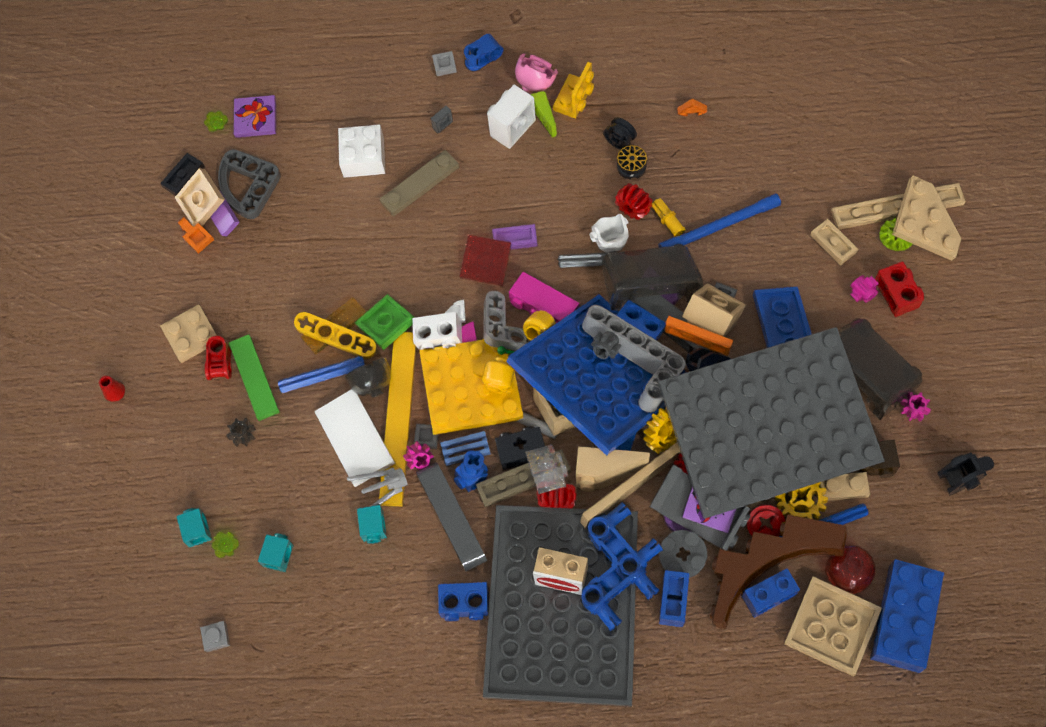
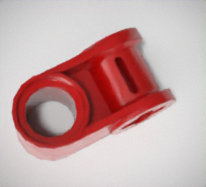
[205,336,232,380]

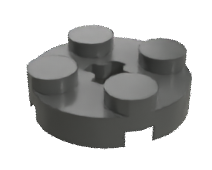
[659,530,707,578]

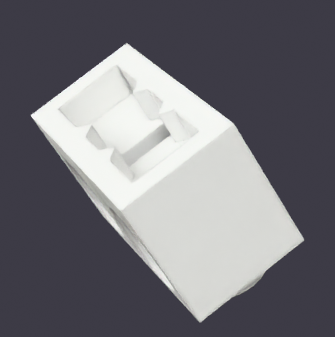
[412,312,462,350]

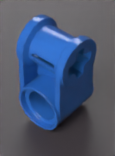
[464,34,504,71]

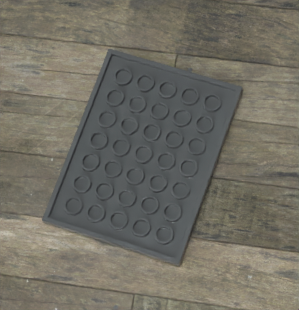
[658,327,885,519]
[483,505,638,707]

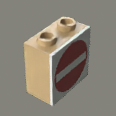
[533,547,588,595]

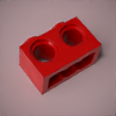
[875,261,924,317]

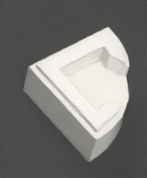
[445,300,466,323]

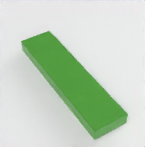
[229,334,280,421]

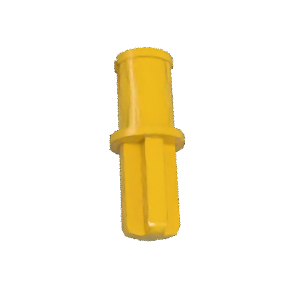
[652,198,686,237]

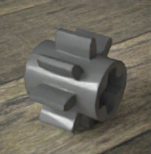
[591,331,621,359]

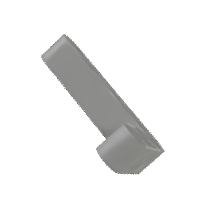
[582,305,686,412]

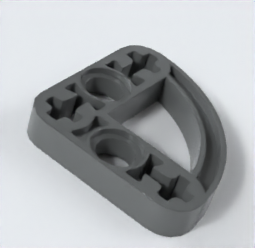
[218,149,281,219]

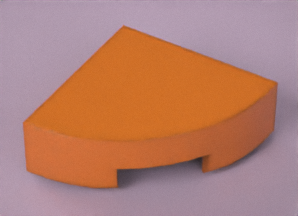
[677,99,707,116]

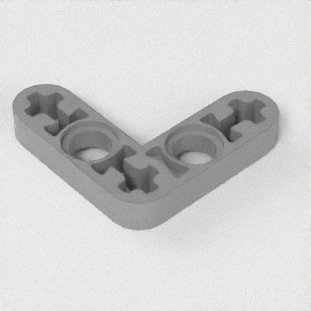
[483,291,530,350]

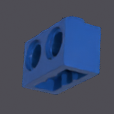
[616,300,666,341]
[742,568,800,618]
[659,570,689,627]
[438,582,489,621]

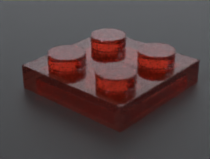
[459,235,512,286]

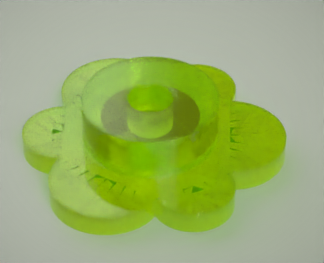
[204,111,228,132]
[211,532,239,558]

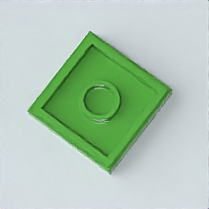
[355,294,415,350]

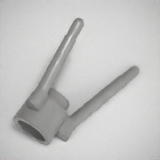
[347,468,408,506]

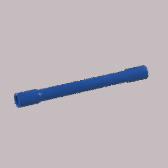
[658,193,781,255]

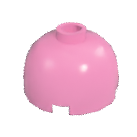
[515,54,558,93]

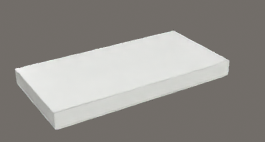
[314,388,395,487]

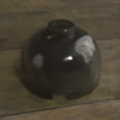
[345,357,391,398]

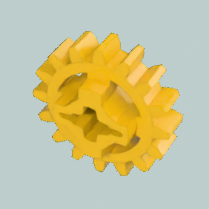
[643,408,677,454]
[775,482,828,520]

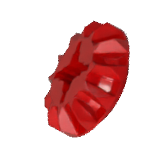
[747,504,785,537]

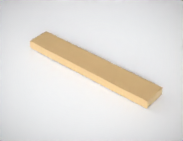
[831,183,966,230]
[580,442,681,529]

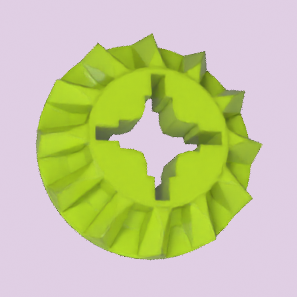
[879,218,912,251]

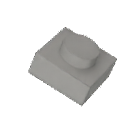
[432,51,457,76]
[200,621,230,652]

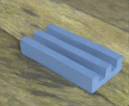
[440,431,491,466]

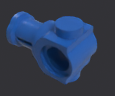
[454,450,488,492]

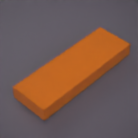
[665,316,733,356]

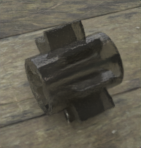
[226,418,256,447]

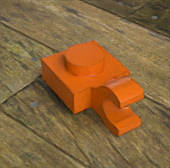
[178,217,214,254]

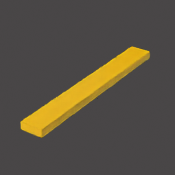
[379,332,416,507]

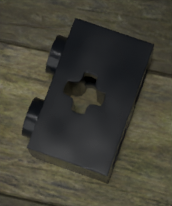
[495,426,547,471]

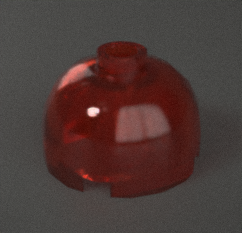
[825,544,876,595]

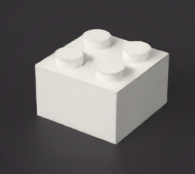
[487,85,536,149]
[338,125,385,178]

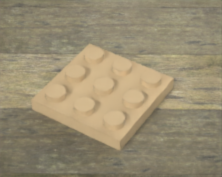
[784,577,882,677]

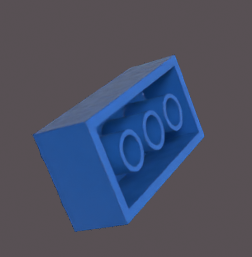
[870,559,944,673]

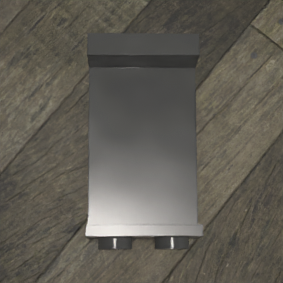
[649,465,751,551]

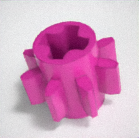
[850,275,879,303]
[900,392,931,421]
[403,441,434,471]

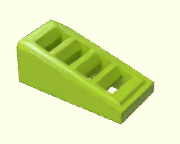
[531,91,557,137]

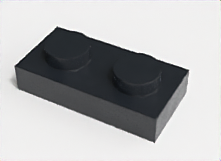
[160,153,205,196]

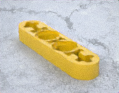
[294,312,376,359]

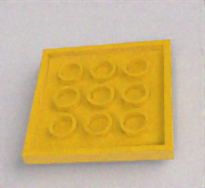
[419,339,523,435]

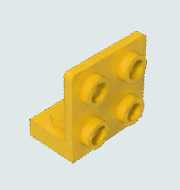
[553,62,594,119]

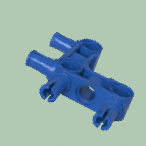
[581,502,663,631]

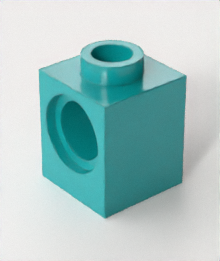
[357,505,387,544]
[177,508,212,547]
[258,533,294,572]

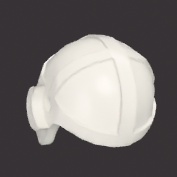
[590,214,629,253]

